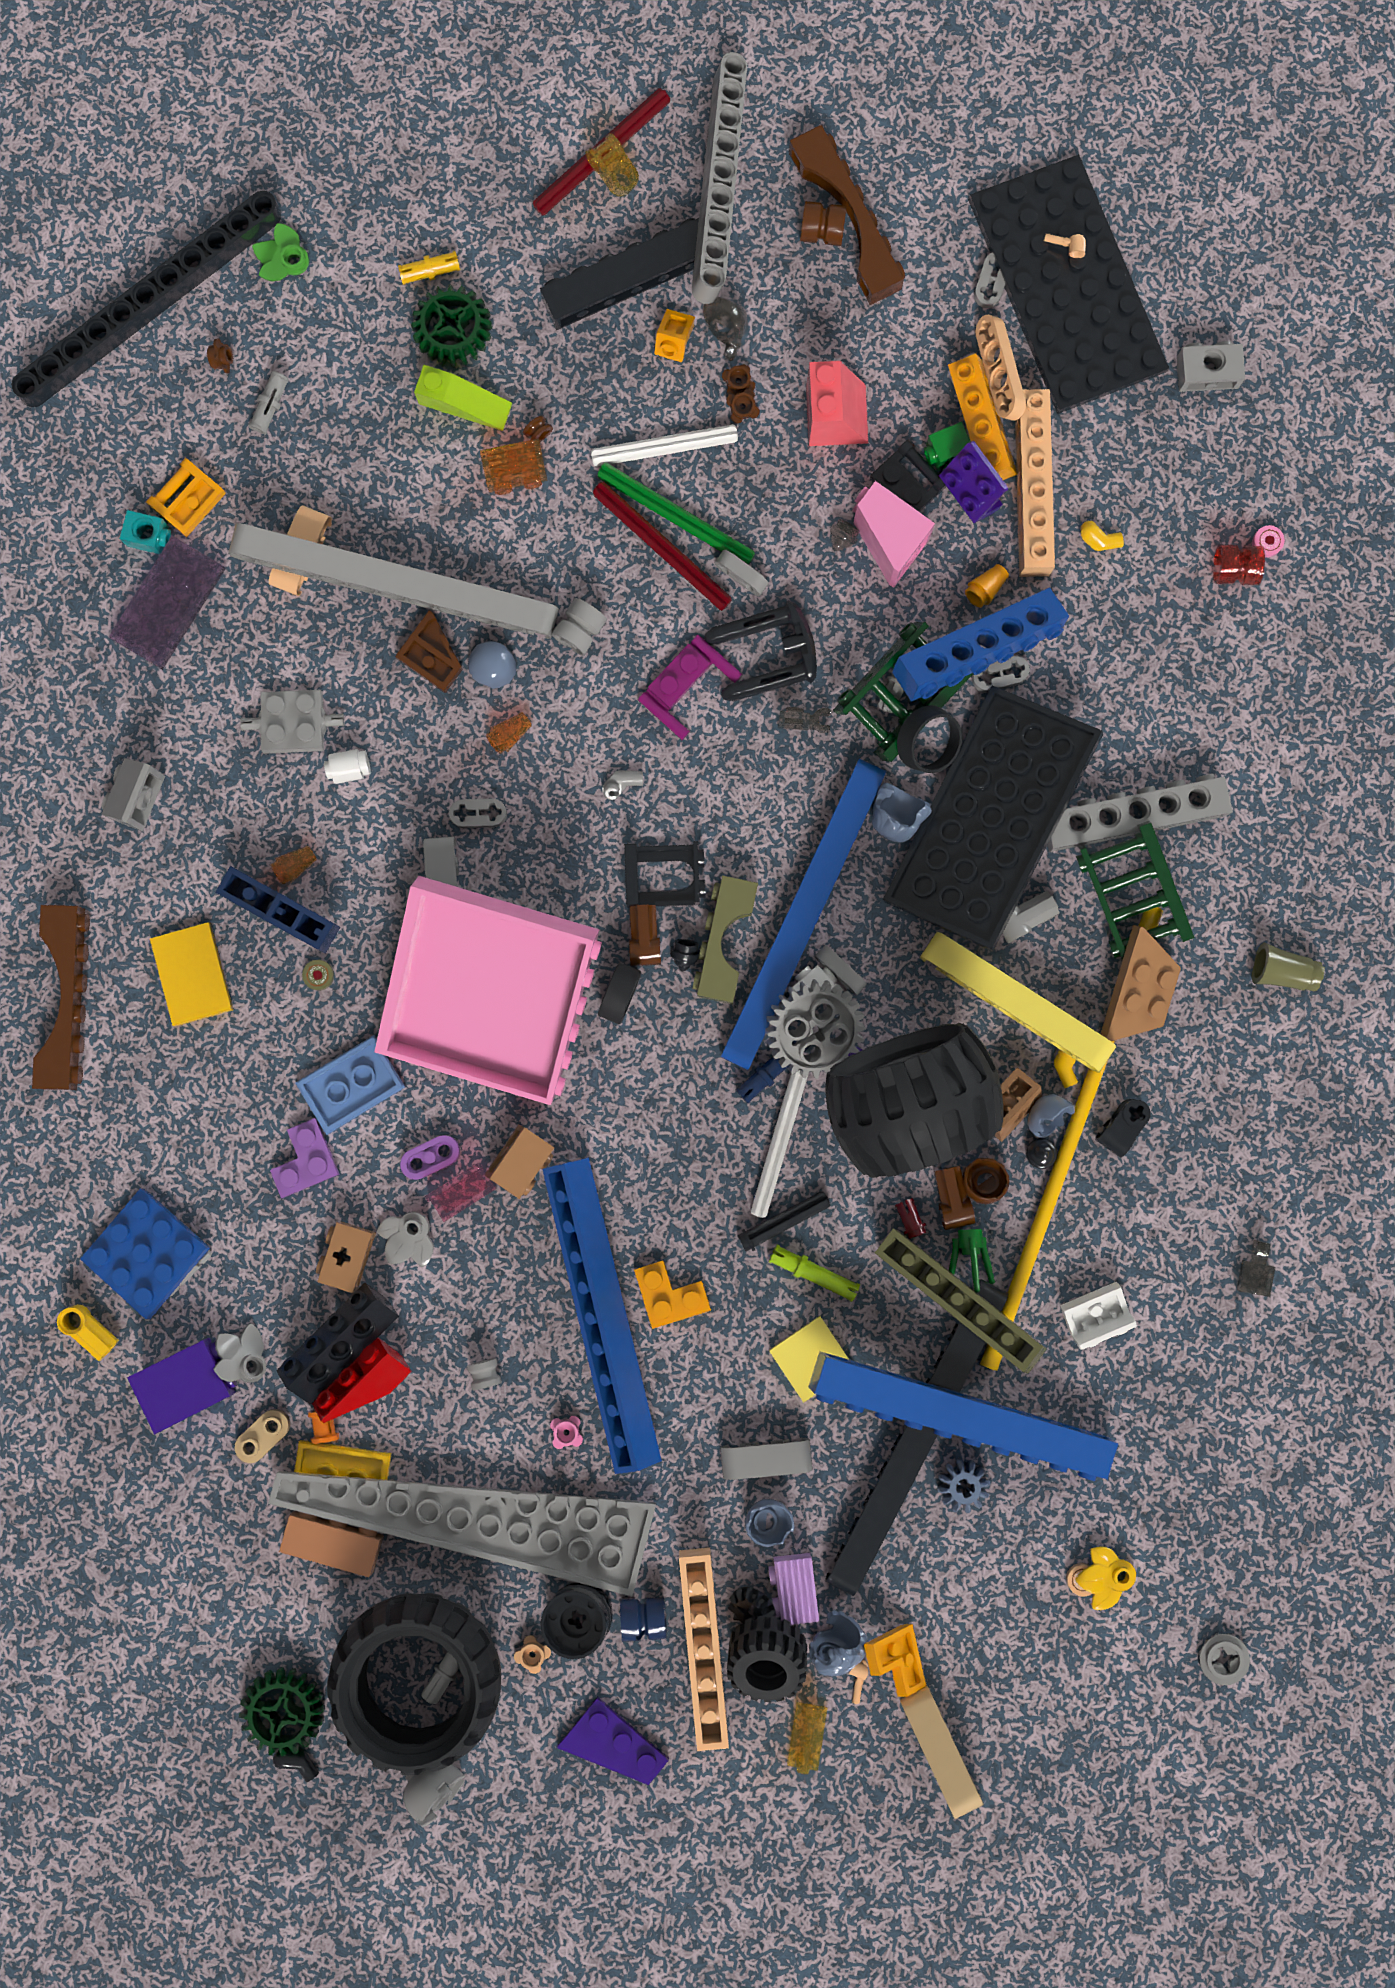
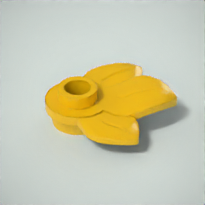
[1075,1547,1136,1610]

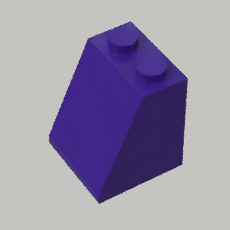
[127,1338,237,1435]

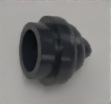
[670,939,700,972]
[1026,1138,1057,1169]

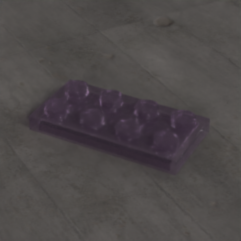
[109,536,225,670]

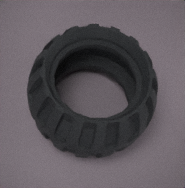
[826,1023,1003,1178]
[327,1593,501,1776]

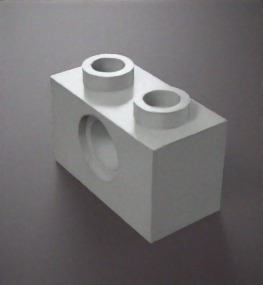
[1177,341,1245,392]

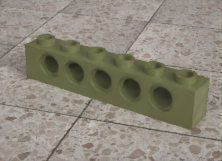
[875,1228,1047,1374]

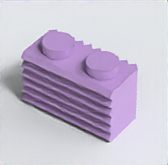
[768,1553,819,1625]

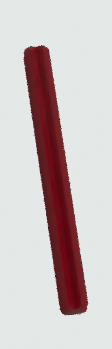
[532,88,670,216]
[593,482,732,611]

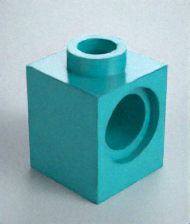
[119,510,171,555]

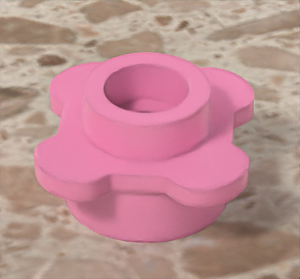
[550,1416,583,1449]

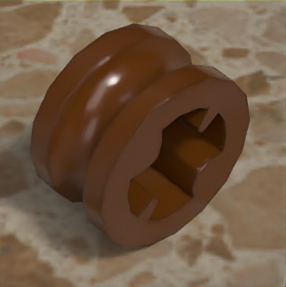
[523,415,553,445]

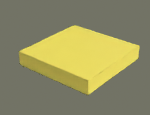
[769,1316,849,1403]

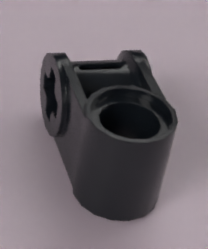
[1095,1099,1151,1158]

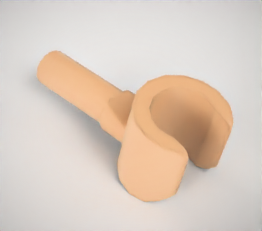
[1044,233,1086,258]
[848,1660,868,1704]

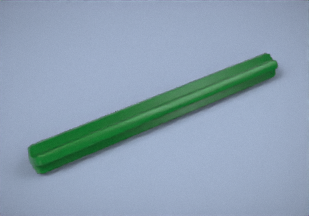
[597,463,755,565]

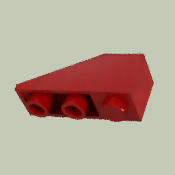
[312,1337,412,1423]

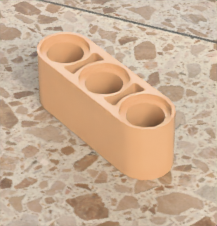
[269,505,332,596]

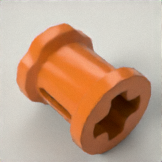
[308,1409,339,1444]

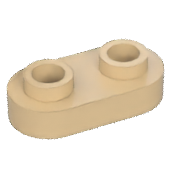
[235,1409,290,1463]

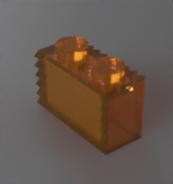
[480,438,548,495]

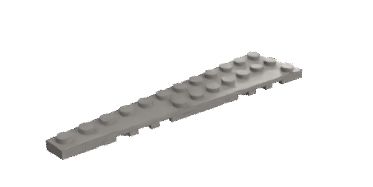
[268,1471,656,1597]

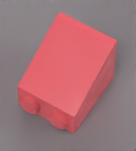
[806,361,868,446]

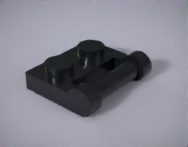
[870,439,947,512]

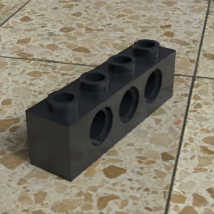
[276,1282,399,1405]

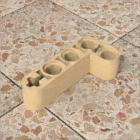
[899,1686,984,1819]

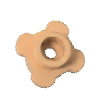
[514,1635,551,1674]

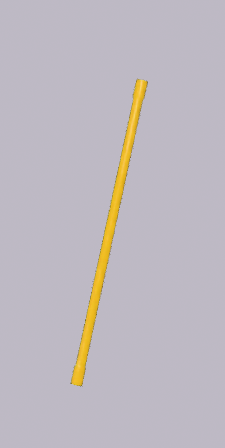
[980,907,1163,1371]

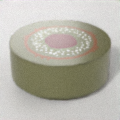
[302,960,334,991]

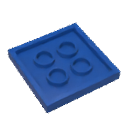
[80,1188,210,1319]

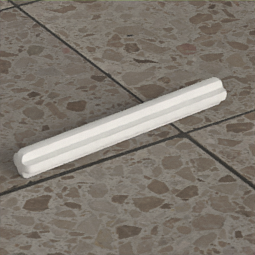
[591,424,738,467]
[751,1070,808,1218]

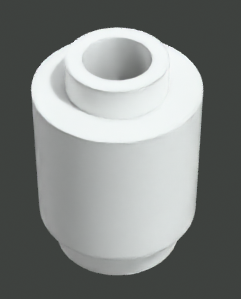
[324,749,371,784]

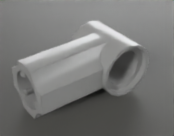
[1003,891,1060,944]

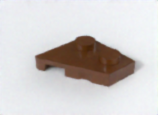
[395,610,463,693]

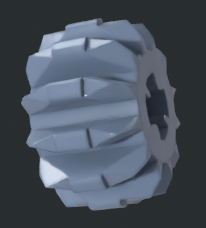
[937,1458,990,1513]

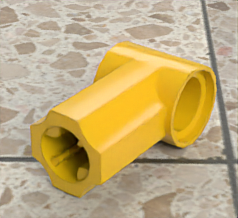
[57,1304,119,1361]

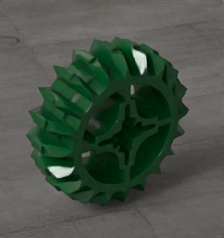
[411,284,493,368]
[239,1667,325,1757]

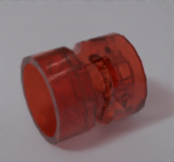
[1213,544,1265,585]

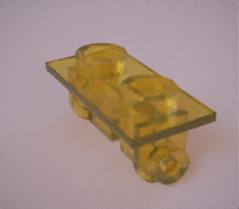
[787,1702,828,1774]

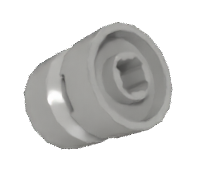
[552,598,607,656]

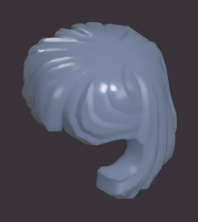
[872,783,932,842]
[809,1610,867,1677]

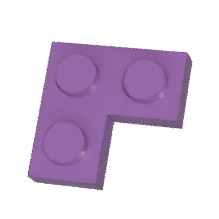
[270,1118,340,1198]

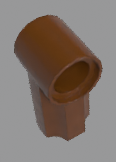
[629,904,661,966]
[933,1166,975,1230]

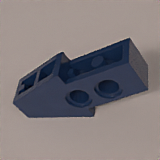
[215,866,341,954]

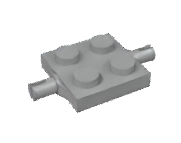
[240,690,345,754]

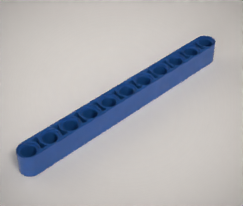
[721,759,887,1070]

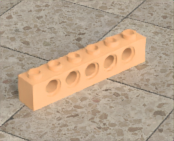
[1015,389,1055,577]
[679,1547,729,1751]

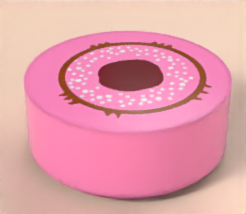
[1252,525,1285,557]

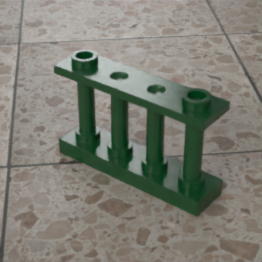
[833,622,973,762]
[1076,821,1195,961]

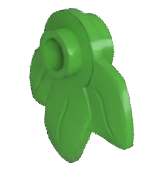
[252,223,309,282]

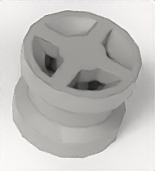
[467,1358,502,1390]

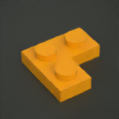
[634,1260,711,1329]
[864,1624,926,1697]

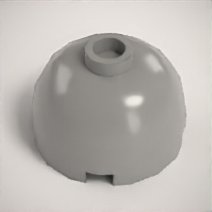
[403,1765,465,1827]

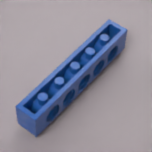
[892,587,1069,702]

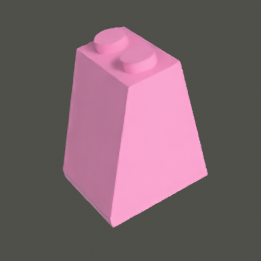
[853,481,935,588]

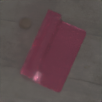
[425,1163,497,1222]

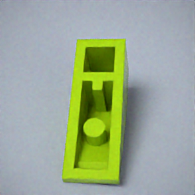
[414,365,512,431]

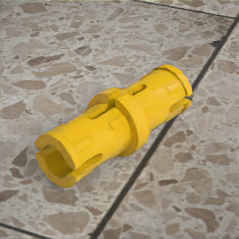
[398,251,460,285]

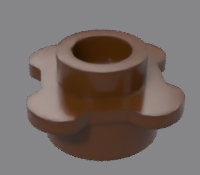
[207,338,234,374]
[722,364,755,396]
[726,389,760,424]

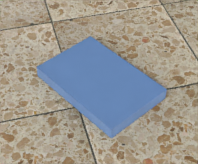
[295,1035,406,1135]

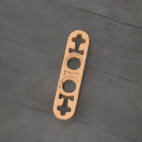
[975,314,1026,421]

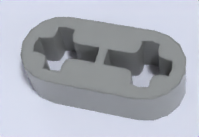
[974,252,1005,308]
[714,550,769,597]
[972,656,1030,693]
[449,799,507,828]
[814,945,867,996]

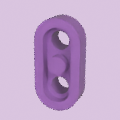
[400,1135,460,1180]

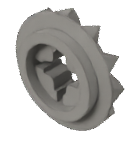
[1199,1633,1250,1685]

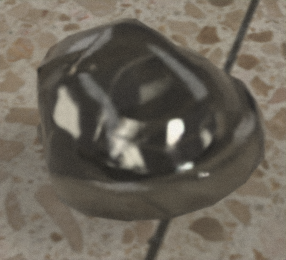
[703,297,748,361]

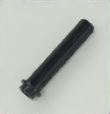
[737,1191,830,1252]

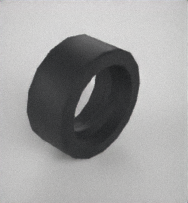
[598,963,641,1024]

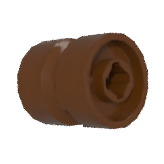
[800,201,847,246]

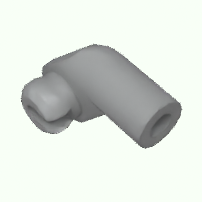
[602,770,643,800]

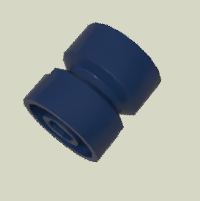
[620,1597,667,1642]

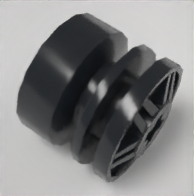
[540,1582,613,1660]

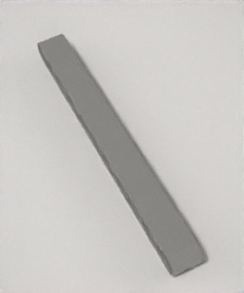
[228,523,559,639]

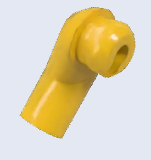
[1080,521,1124,551]
[1054,1049,1078,1088]

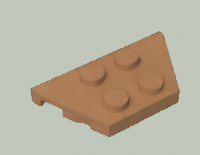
[1100,925,1181,1041]

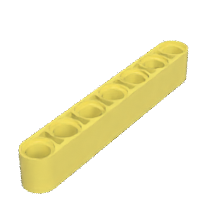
[920,932,1116,1073]

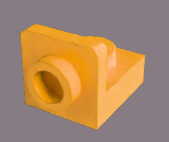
[654,309,695,362]

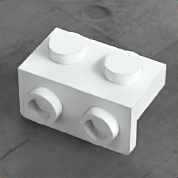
[1060,1282,1137,1350]

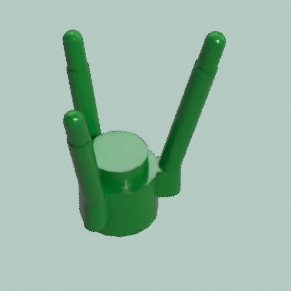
[949,1229,995,1292]

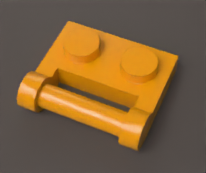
[146,458,226,538]

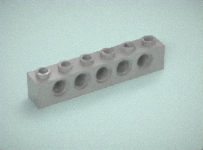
[1047,774,1233,852]

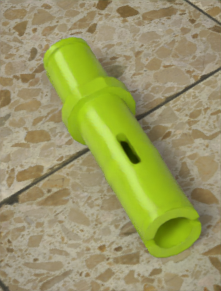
[768,1244,860,1302]

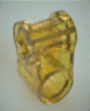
[585,133,639,197]

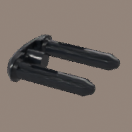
[704,600,817,702]

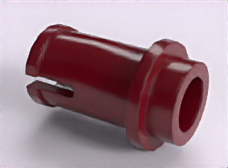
[895,1198,927,1239]

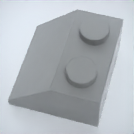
[102,758,165,831]

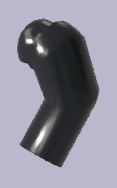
[273,1747,319,1783]

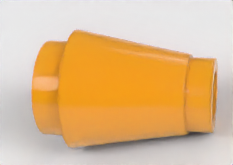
[965,564,1009,608]

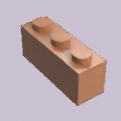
[279,1511,384,1577]

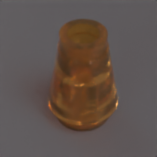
[486,712,532,754]
[269,845,317,885]

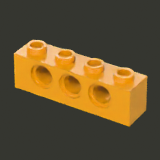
[948,353,1018,480]

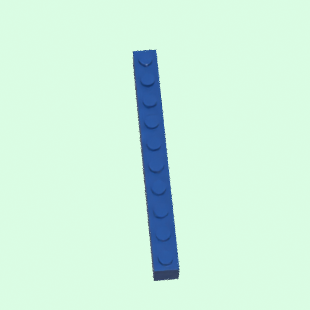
[542,1158,662,1474]
[808,1351,1119,1481]

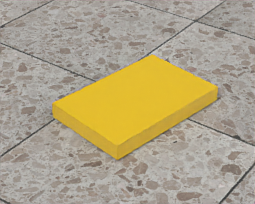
[150,922,233,1027]
[294,1440,392,1480]

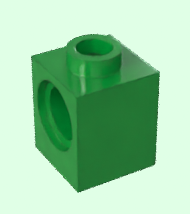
[924,422,971,471]

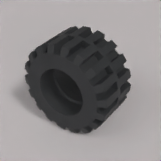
[727,1616,807,1703]

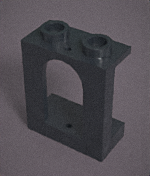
[624,841,706,908]

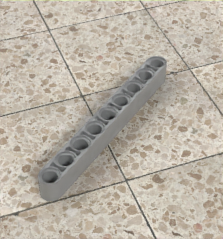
[692,52,747,304]

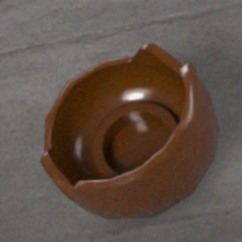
[963,1158,1010,1205]

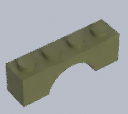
[692,875,758,1004]

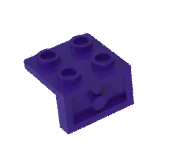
[939,441,1008,523]

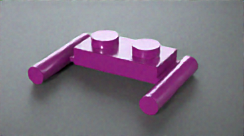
[638,635,743,740]

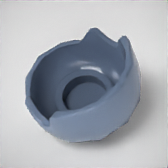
[467,641,517,689]
[1028,1094,1075,1138]
[744,1499,795,1547]

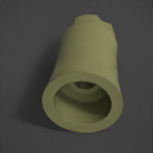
[1251,942,1325,991]

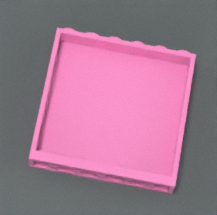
[374,876,602,1105]

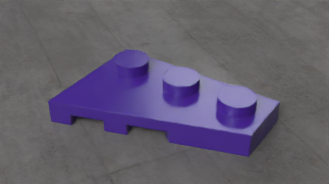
[557,1696,669,1785]

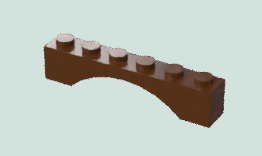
[789,124,905,305]
[32,905,90,1090]

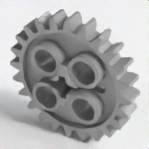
[765,979,866,1079]

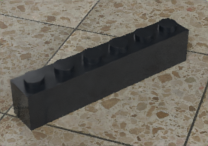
[540,218,713,331]

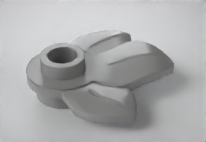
[377,1211,434,1267]
[213,1324,266,1383]

